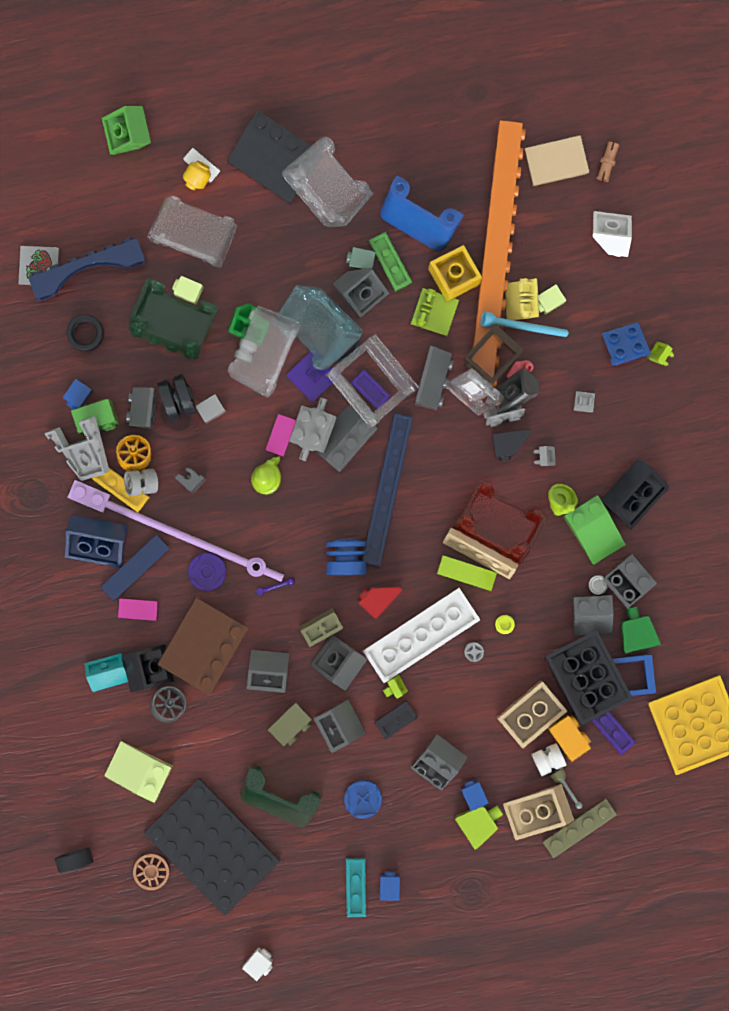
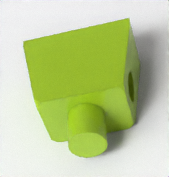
[454,805,503,850]

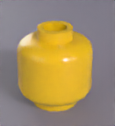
[183,160,211,190]

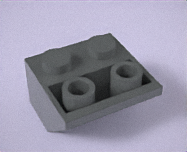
[602,554,657,609]
[247,650,290,693]
[314,700,366,753]
[411,734,467,791]

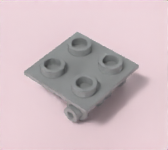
[483,405,525,427]

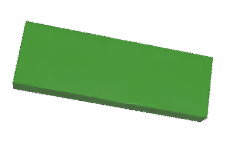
[369,232,412,292]

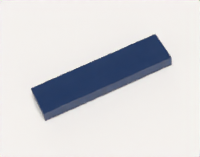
[101,535,170,601]

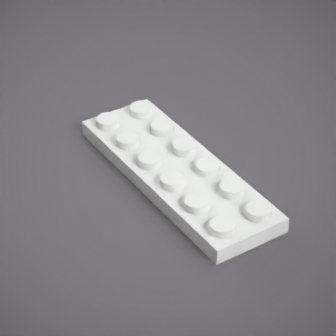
[363,588,480,683]

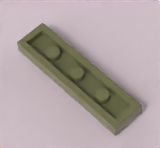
[542,798,617,858]

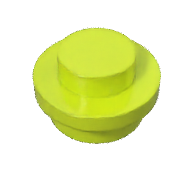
[495,615,515,634]

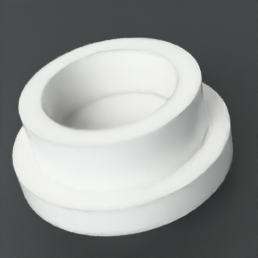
[589,575,608,595]

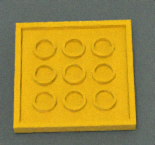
[648,675,729,775]

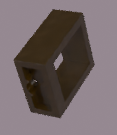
[463,324,524,386]

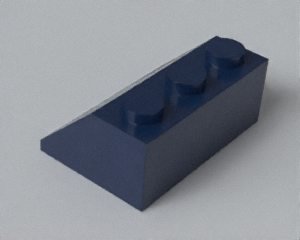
[65,515,128,568]

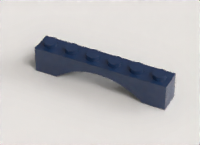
[28,238,146,302]

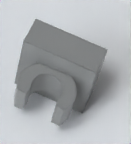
[573,391,595,413]
[533,446,556,466]

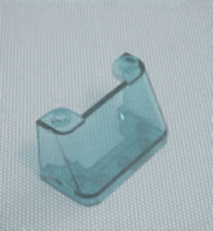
[273,285,364,370]

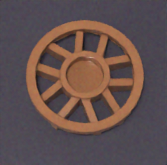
[133,854,169,890]

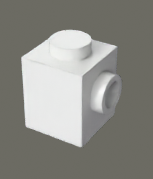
[242,947,273,981]

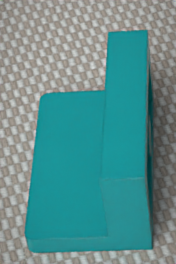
[84,653,128,692]

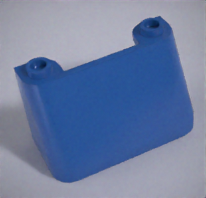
[380,175,463,251]

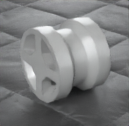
[464,642,484,662]

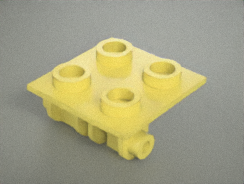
[505,278,539,320]

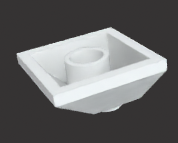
[593,211,632,257]

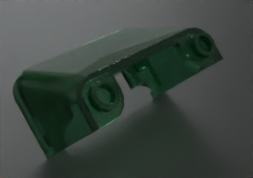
[240,764,323,828]

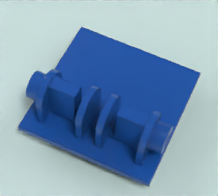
[602,322,651,366]

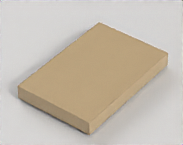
[524,135,589,186]

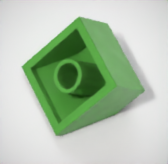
[102,106,151,155]

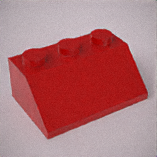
[358,587,402,619]

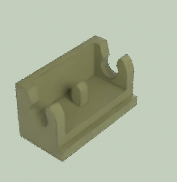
[299,608,343,647]

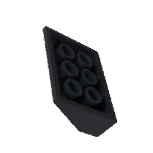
[227,110,322,204]
[544,630,633,726]

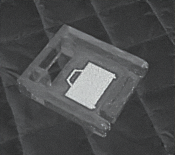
[446,369,504,415]

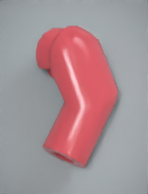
[506,360,534,378]

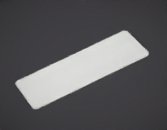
[183,148,220,182]

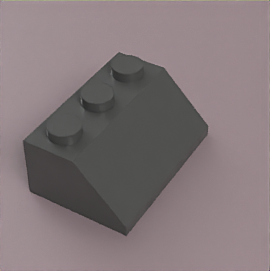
[414,346,454,411]
[315,405,378,473]

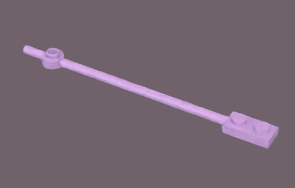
[67,480,284,582]

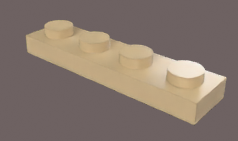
[442,528,519,579]

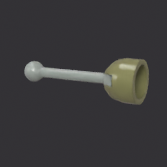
[549,767,583,809]

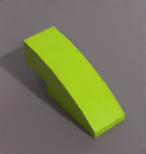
[437,555,497,591]

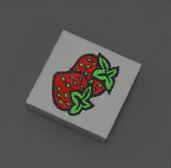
[19,246,60,285]

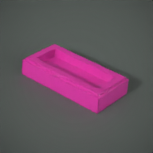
[266,414,296,457]
[118,598,158,621]

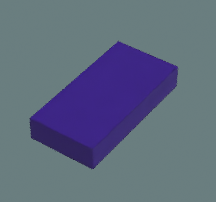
[350,370,391,410]

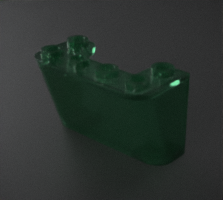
[128,278,219,360]

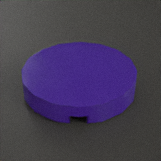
[188,553,226,591]

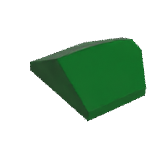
[227,304,270,345]

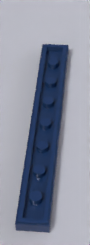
[362,413,413,566]

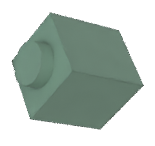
[346,247,376,270]

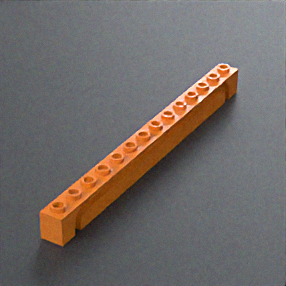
[469,121,525,391]

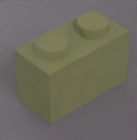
[268,702,312,746]

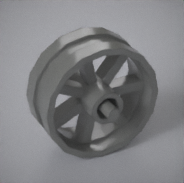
[150,686,186,723]

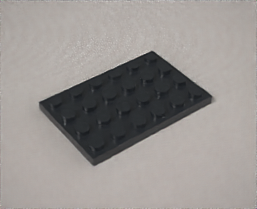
[144,778,280,916]

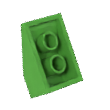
[563,495,626,565]

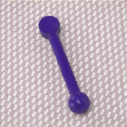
[256,578,295,595]

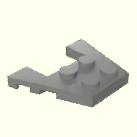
[44,416,109,481]

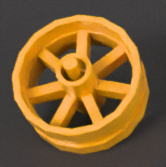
[116,435,151,471]

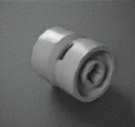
[124,468,158,496]

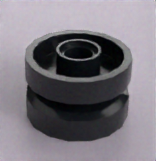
[157,374,197,422]

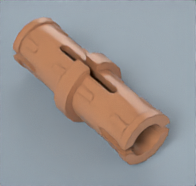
[597,142,619,182]

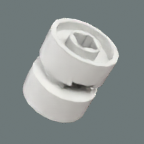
[532,743,566,776]

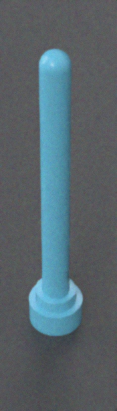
[480,311,569,337]

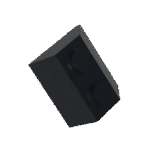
[122,644,174,692]

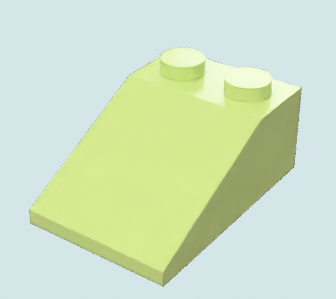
[104,741,173,803]

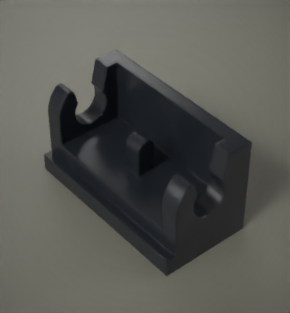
[374,700,418,739]

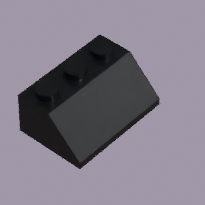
[601,458,669,530]

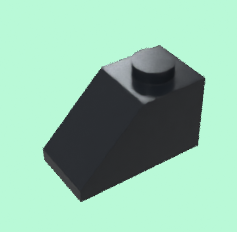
[492,429,531,461]

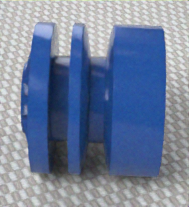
[326,539,366,575]

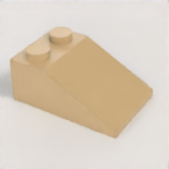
[503,784,574,840]

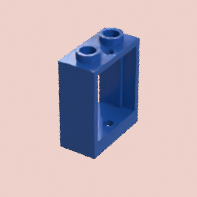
[612,654,656,696]

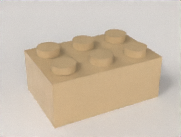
[497,680,567,748]

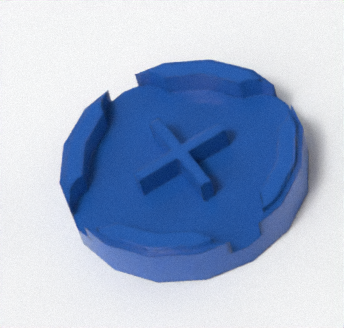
[344,780,382,819]

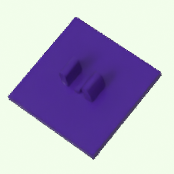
[286,349,340,403]

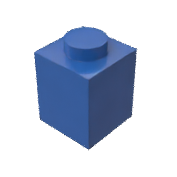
[63,379,94,410]
[461,779,488,811]
[380,871,400,901]

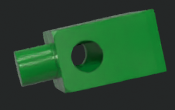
[620,606,661,653]

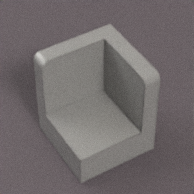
[196,394,226,424]

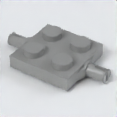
[289,397,336,461]

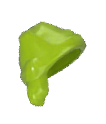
[251,456,281,495]
[548,484,578,516]

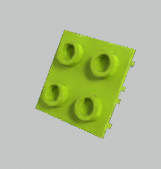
[411,288,459,336]

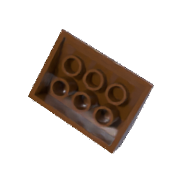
[157,597,248,695]

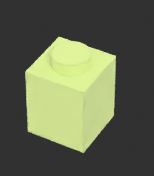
[172,276,204,305]
[538,285,566,315]

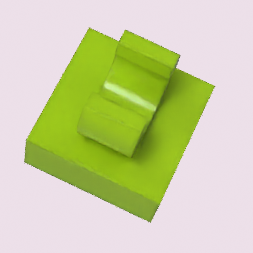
[647,341,674,366]
[383,675,408,699]

